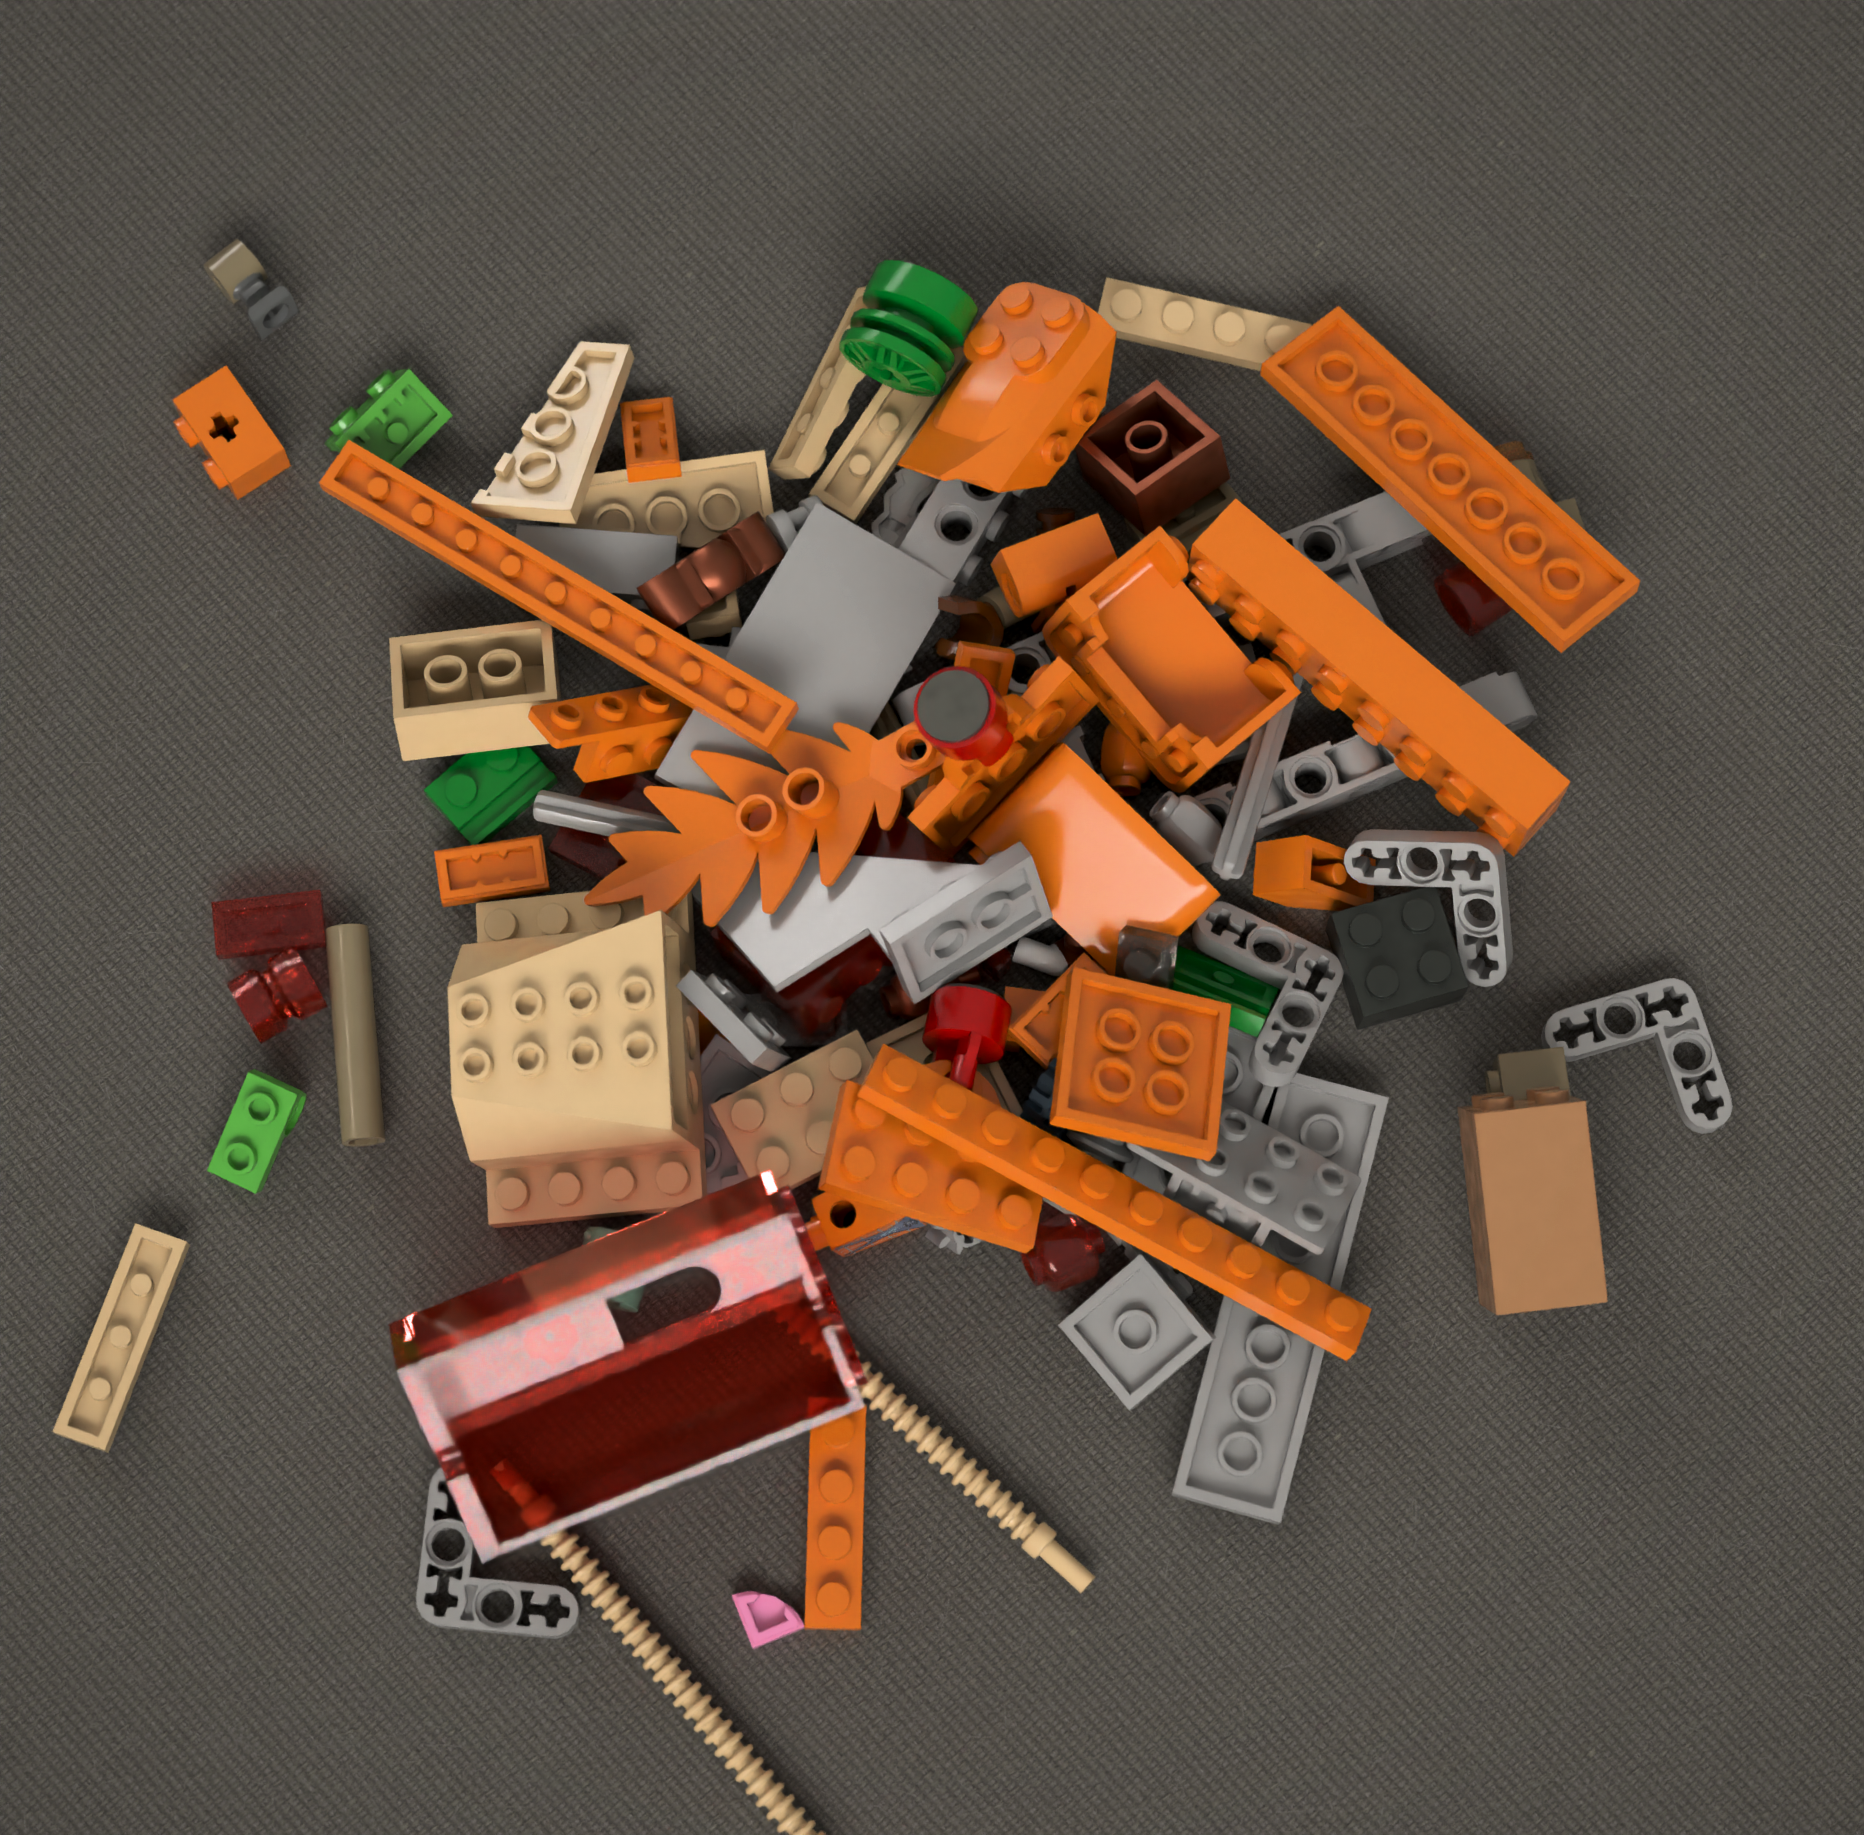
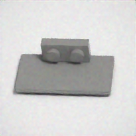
[1126,1100,1362,1255]

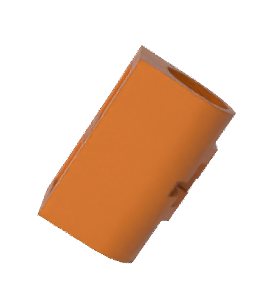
[990,513,1117,633]

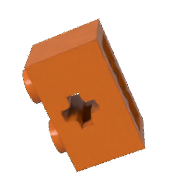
[172,365,291,500]

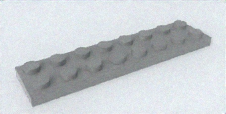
[1171,1073,1389,1525]

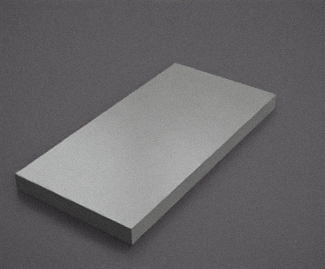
[654,502,956,805]

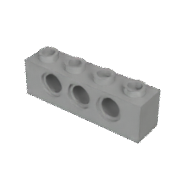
[898,479,1028,596]

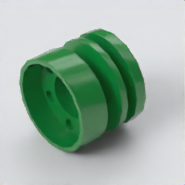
[839,260,978,397]

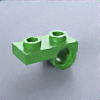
[207,1069,306,1194]

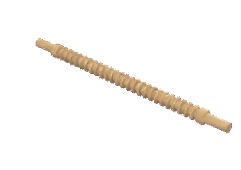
[672,1209,1096,1593]
[491,1459,826,1835]

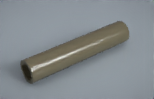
[325,924,386,1147]

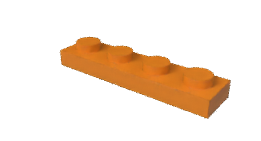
[805,1403,866,1631]

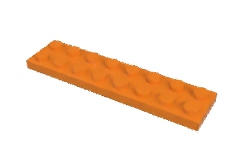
[1260,306,1640,653]

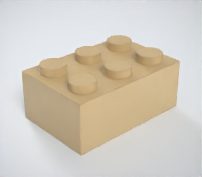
[389,620,561,761]

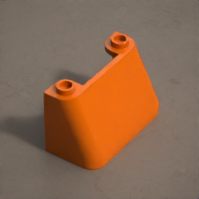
[1042,526,1301,793]
[967,742,1220,981]

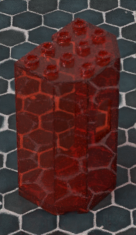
[389,1170,868,1563]

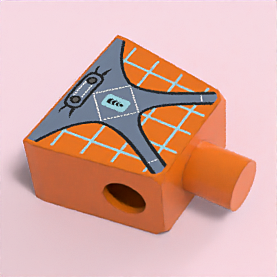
[790,1192,927,1257]

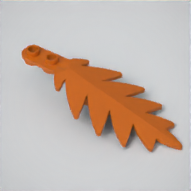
[584,720,945,927]

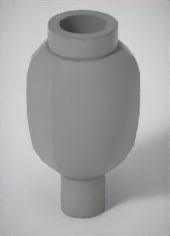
[1149,791,1222,864]

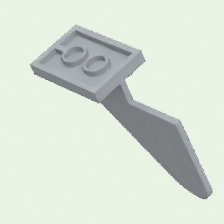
[691,841,1053,1004]

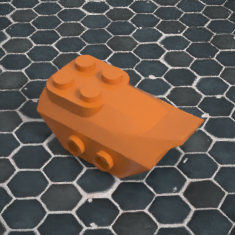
[897,282,1117,493]

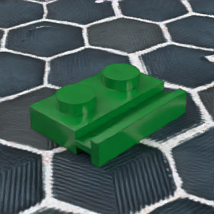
[424,746,558,845]
[1159,946,1279,1038]

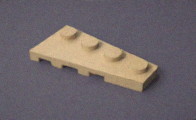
[471,341,635,524]
[559,450,774,549]

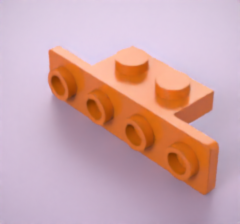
[528,684,693,783]

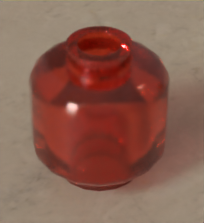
[1019,1213,1106,1292]

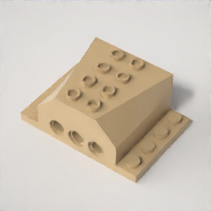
[447,891,708,1228]

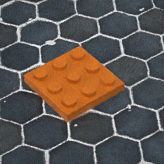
[1049,967,1231,1161]

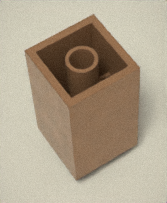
[1457,1086,1608,1315]

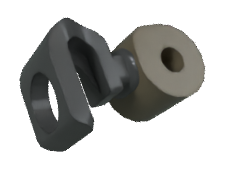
[203,239,299,341]

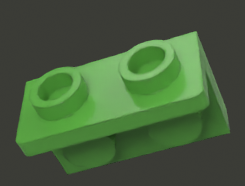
[324,369,453,469]

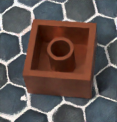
[1075,380,1231,537]

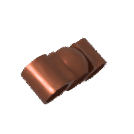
[636,511,785,630]

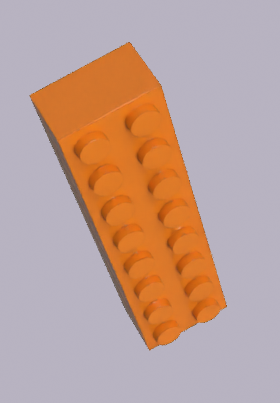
[1186,498,1571,857]

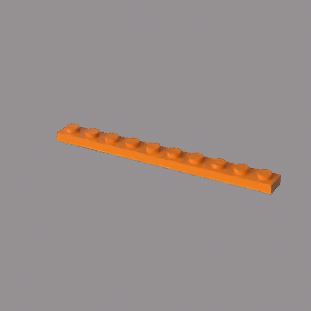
[319,440,799,754]
[857,1044,1372,1361]

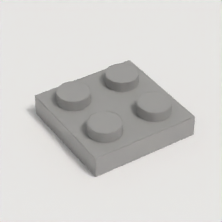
[676,970,792,1072]
[1058,1252,1216,1411]

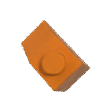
[1253,835,1376,911]

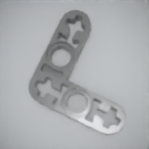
[1344,829,1513,987]
[1192,901,1344,1087]
[1541,978,1733,1134]
[416,1463,580,1639]

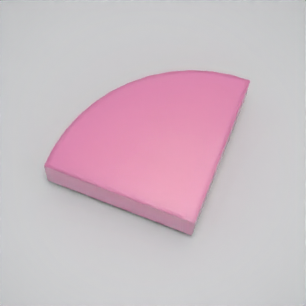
[732,1591,805,1649]

